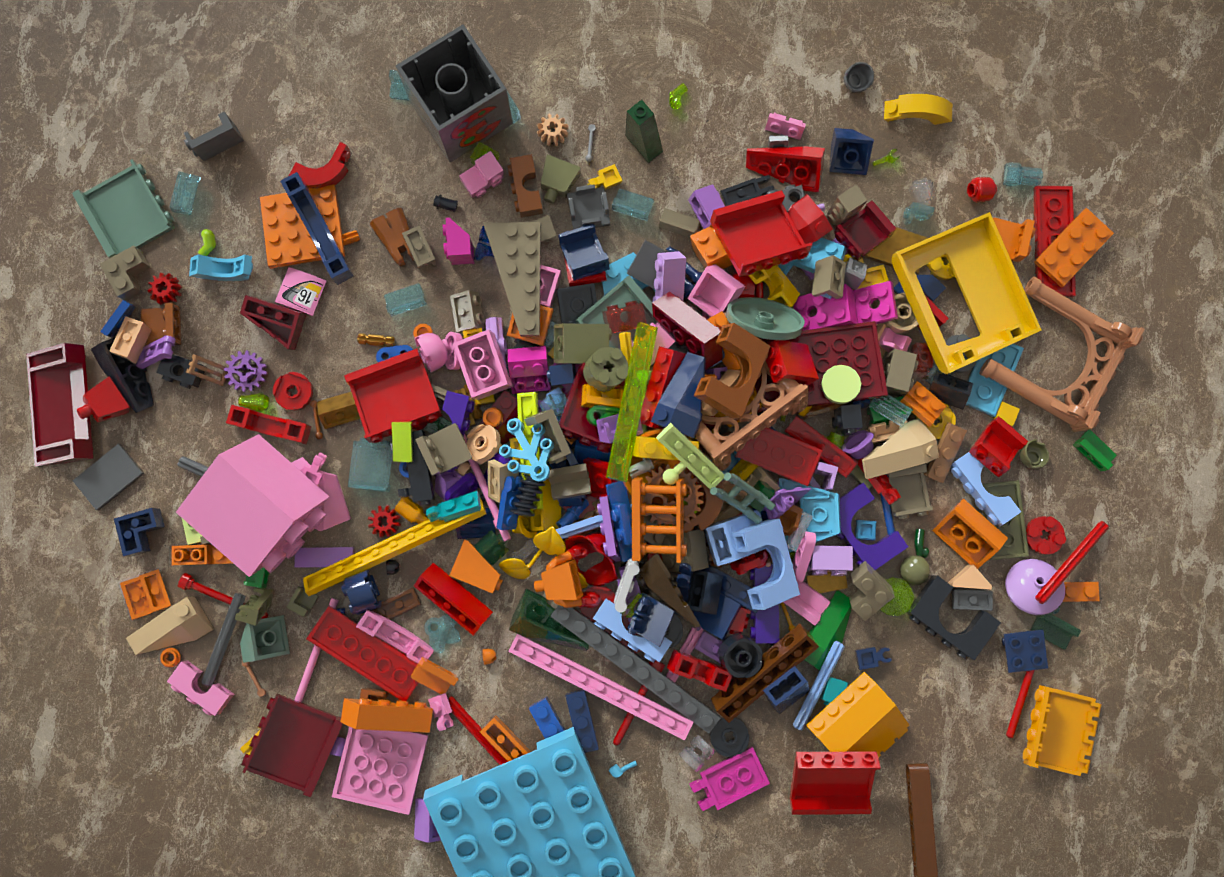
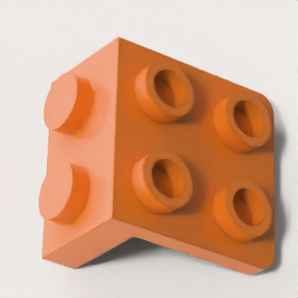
[993,218,1035,262]

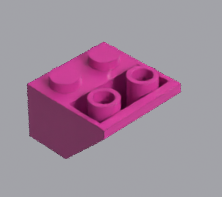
[443,218,475,265]
[508,346,550,394]

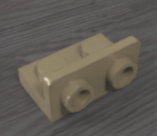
[450,290,485,333]

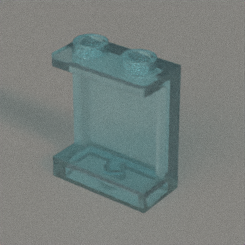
[348,438,393,492]

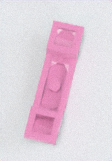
[356,610,434,663]

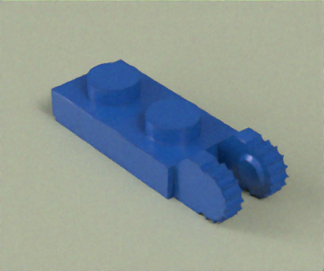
[496,476,524,530]

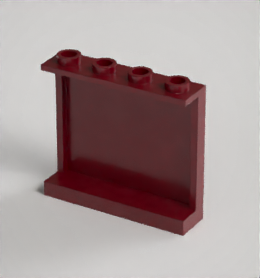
[559,362,639,460]
[241,693,343,797]

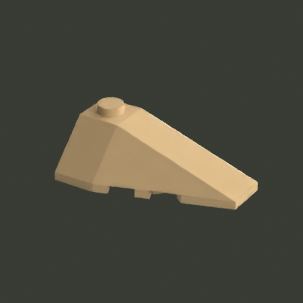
[862,419,939,479]

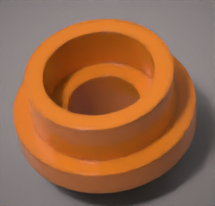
[160,648,181,667]

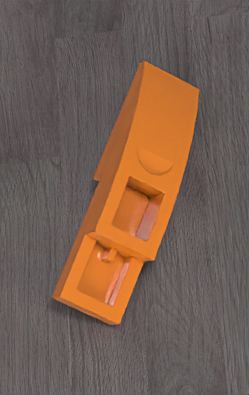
[172,545,234,565]

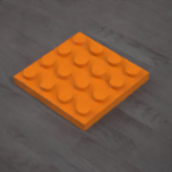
[260,185,345,269]

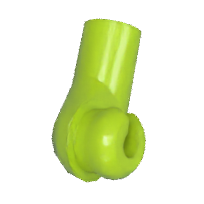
[198,229,216,256]

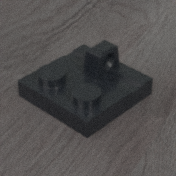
[556,283,597,324]

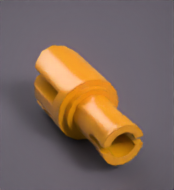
[395,497,429,524]

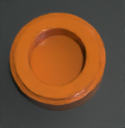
[413,324,433,337]
[483,407,503,427]

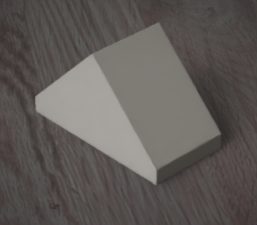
[844,257,867,290]

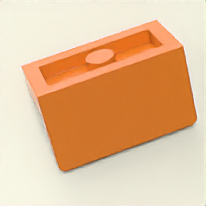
[411,656,458,694]

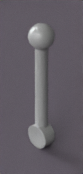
[585,124,596,162]

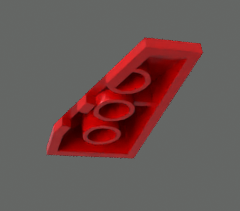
[746,146,825,192]
[788,195,833,244]

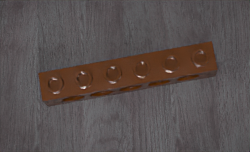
[711,623,819,723]

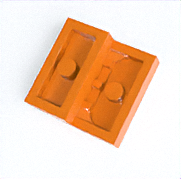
[120,569,171,620]

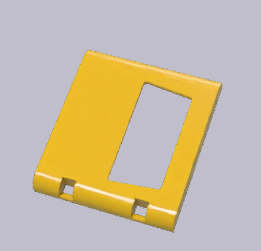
[892,212,1041,374]

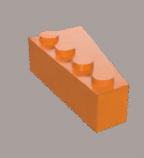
[340,698,433,733]

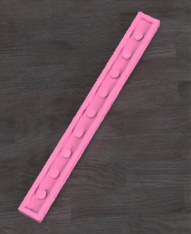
[508,633,693,740]

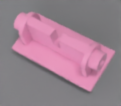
[765,112,805,140]

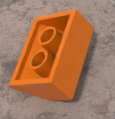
[932,498,1008,569]

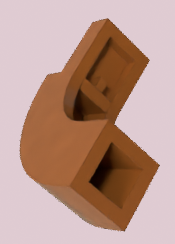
[684,476,724,533]

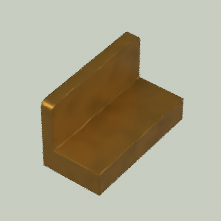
[317,392,360,429]

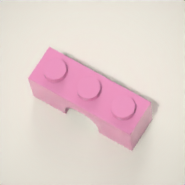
[167,660,234,716]

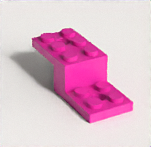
[793,281,898,330]

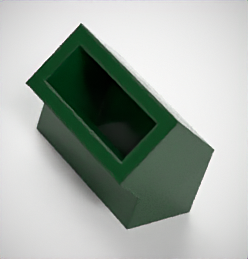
[746,480,775,512]

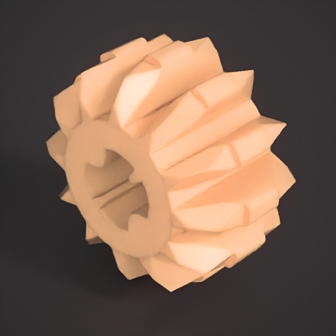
[537,114,569,147]

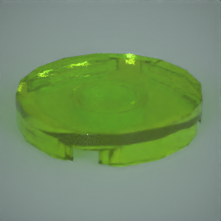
[879,577,914,616]

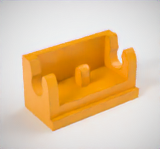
[581,384,625,409]

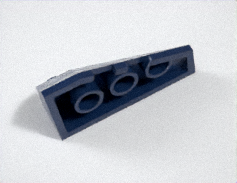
[651,352,706,439]

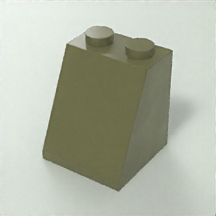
[554,323,612,363]

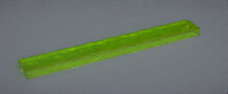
[606,322,658,482]

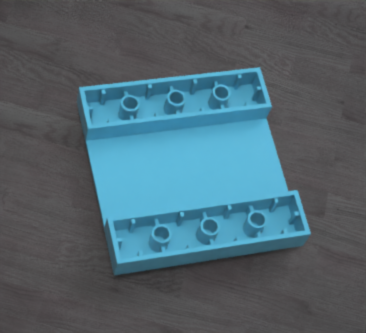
[423,727,635,877]

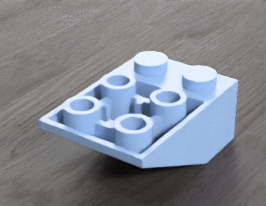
[704,510,765,566]

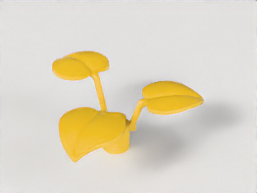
[498,526,588,589]

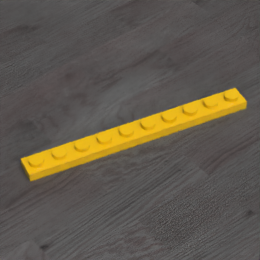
[303,498,487,596]

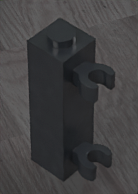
[391,430,435,506]

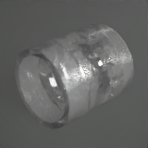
[679,734,716,772]

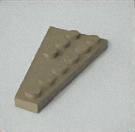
[483,222,541,337]

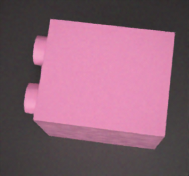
[176,434,329,577]

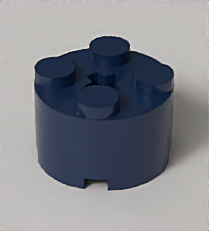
[341,570,382,615]

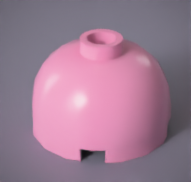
[414,333,450,372]

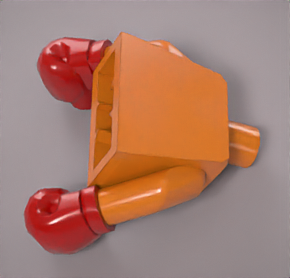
[534,543,600,608]

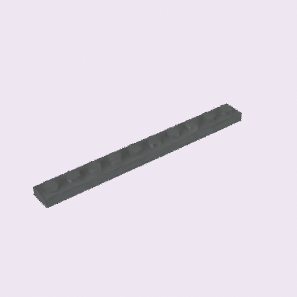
[551,605,721,734]

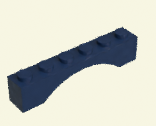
[280,172,354,285]

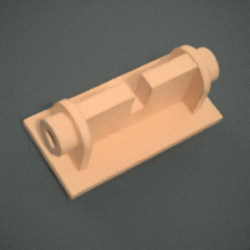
[866,418,907,443]

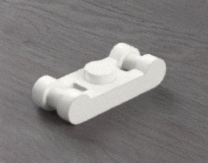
[614,558,640,612]

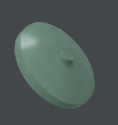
[726,297,805,340]

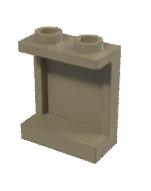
[524,409,571,464]
[885,464,934,520]

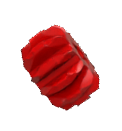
[147,273,182,305]
[368,505,401,538]

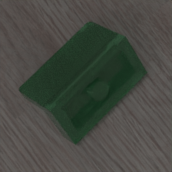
[1030,613,1082,650]

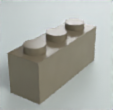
[827,184,867,226]

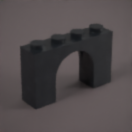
[906,575,1001,661]

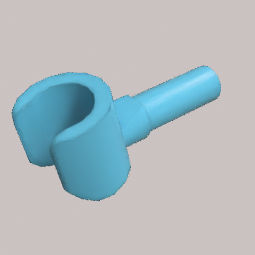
[609,761,637,778]

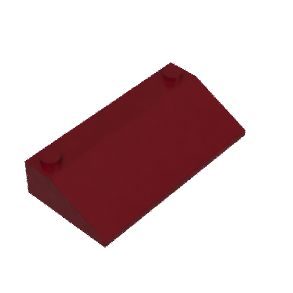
[26,343,93,467]

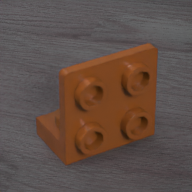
[141,303,181,347]

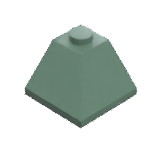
[240,615,290,663]

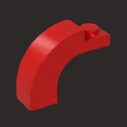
[289,142,351,189]

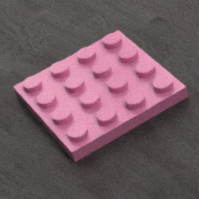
[332,727,429,815]

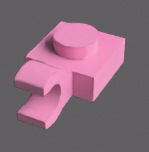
[428,693,454,731]

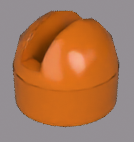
[482,649,496,665]

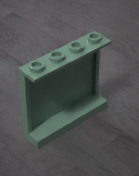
[72,160,175,258]
[575,275,674,350]

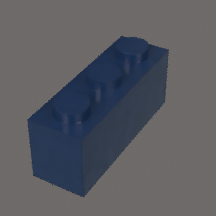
[565,689,599,753]

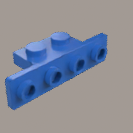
[606,481,632,562]

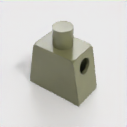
[541,154,581,204]

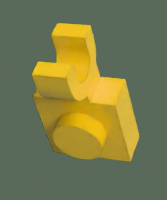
[587,164,622,190]

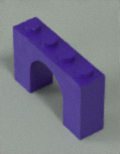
[837,483,908,570]

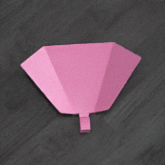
[291,453,351,531]

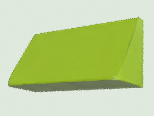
[392,422,413,462]

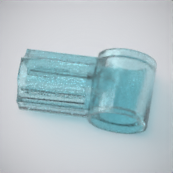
[1003,163,1043,186]

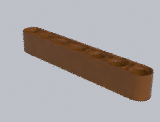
[906,763,938,877]

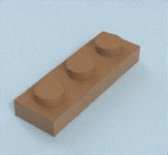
[924,423,967,483]

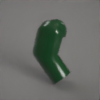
[914,529,929,558]

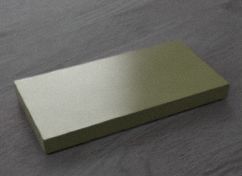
[982,480,1029,560]

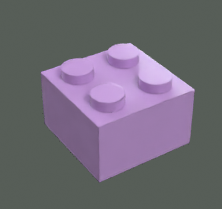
[807,546,853,576]

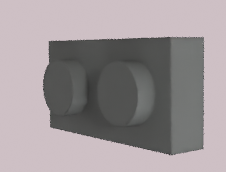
[952,589,993,611]

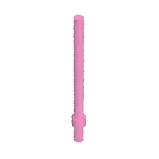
[463,434,511,542]
[295,598,339,703]

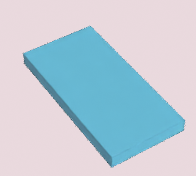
[966,344,1024,417]

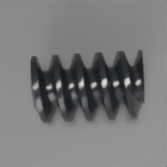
[510,474,545,518]

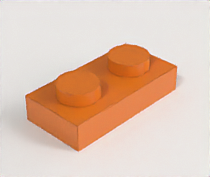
[1063,582,1100,602]

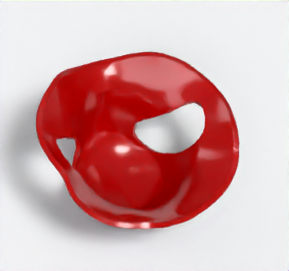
[564,532,618,586]

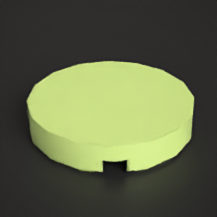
[821,365,861,404]

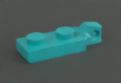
[426,491,481,522]

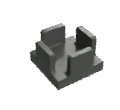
[567,184,610,230]

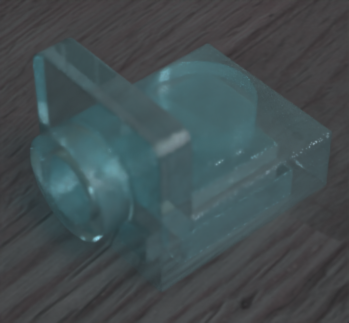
[903,202,935,225]

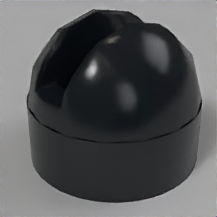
[386,559,400,575]

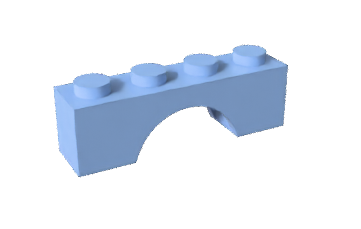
[950,452,1021,528]
[593,598,672,663]

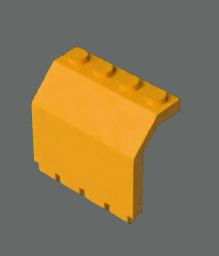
[806,672,910,758]
[1023,685,1102,776]

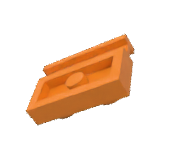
[900,381,946,427]

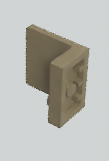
[415,423,472,475]

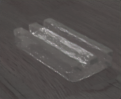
[786,511,813,552]

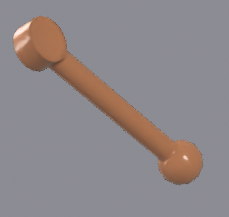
[242,661,266,697]

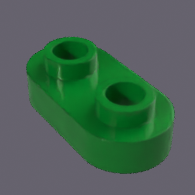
[587,405,624,426]

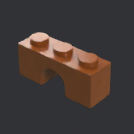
[507,154,543,218]

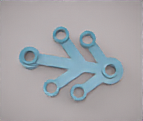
[499,418,554,482]

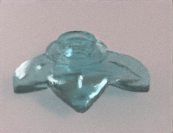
[424,614,461,653]

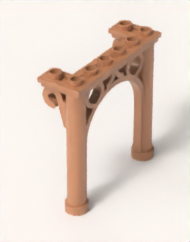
[979,276,1145,432]
[647,312,808,471]

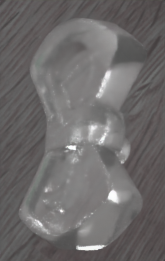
[511,539,538,561]

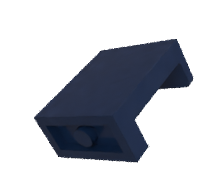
[558,224,610,281]

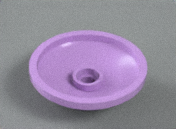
[1005,559,1065,615]

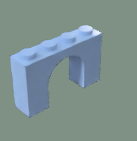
[732,519,800,610]

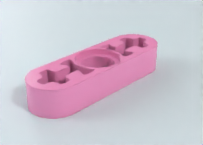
[793,531,816,584]

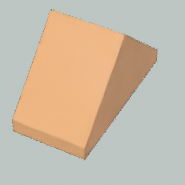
[948,565,992,590]

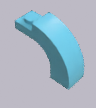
[189,255,253,281]

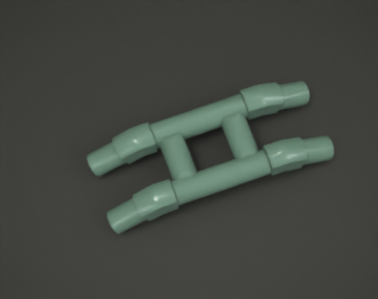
[710,473,775,524]

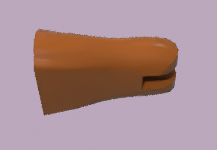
[369,208,414,267]

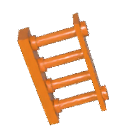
[632,477,687,563]

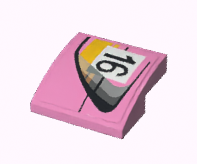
[275,267,326,316]

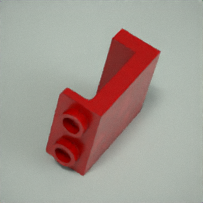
[766,340,819,386]
[969,416,1028,478]

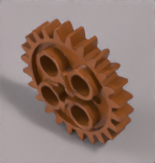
[643,464,704,526]

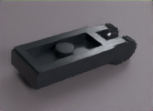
[720,175,775,206]

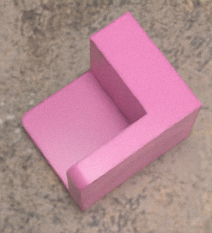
[879,327,912,353]

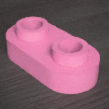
[445,332,463,370]

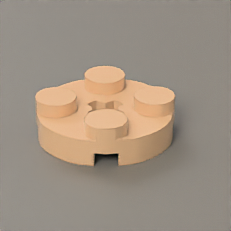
[467,424,502,464]

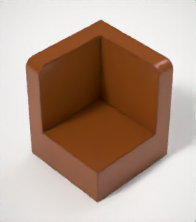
[778,504,803,536]
[360,688,388,701]

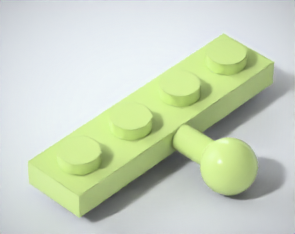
[656,423,725,490]

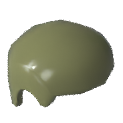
[1020,439,1049,470]
[900,555,930,586]

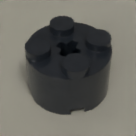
[717,633,763,678]

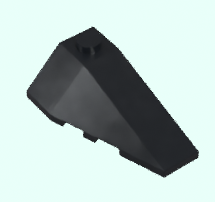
[91,337,154,413]

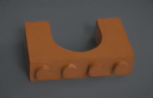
[694,323,770,418]

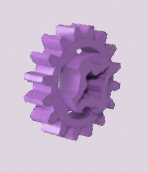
[224,350,268,393]

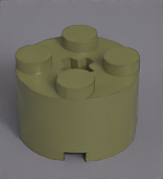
[583,347,628,392]

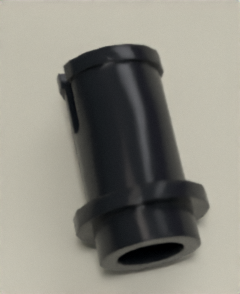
[433,194,458,212]

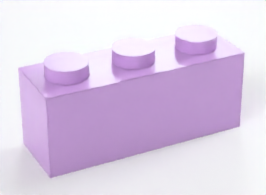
[653,251,686,302]

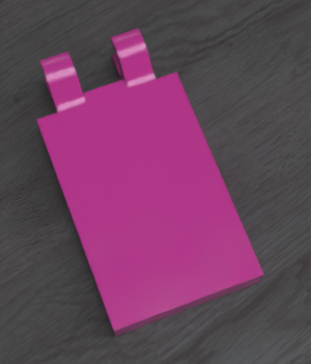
[689,746,770,811]

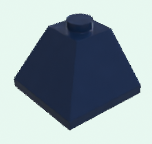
[829,128,874,175]

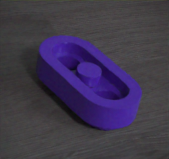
[444,473,479,501]

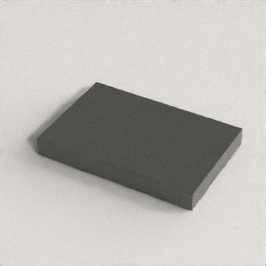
[72,444,144,510]

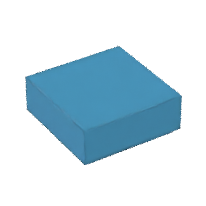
[855,520,876,540]

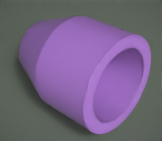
[330,737,346,757]

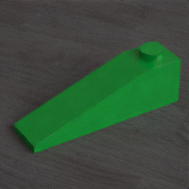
[804,590,852,671]

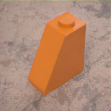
[449,539,503,593]

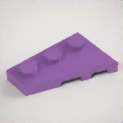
[597,496,621,562]

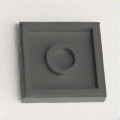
[626,239,667,289]

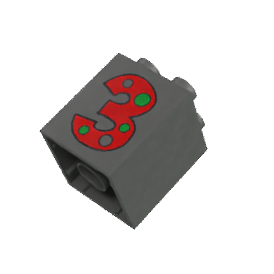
[396,24,513,163]

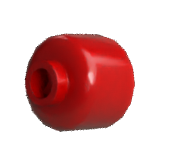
[967,177,997,202]

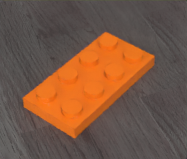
[1034,208,1114,288]

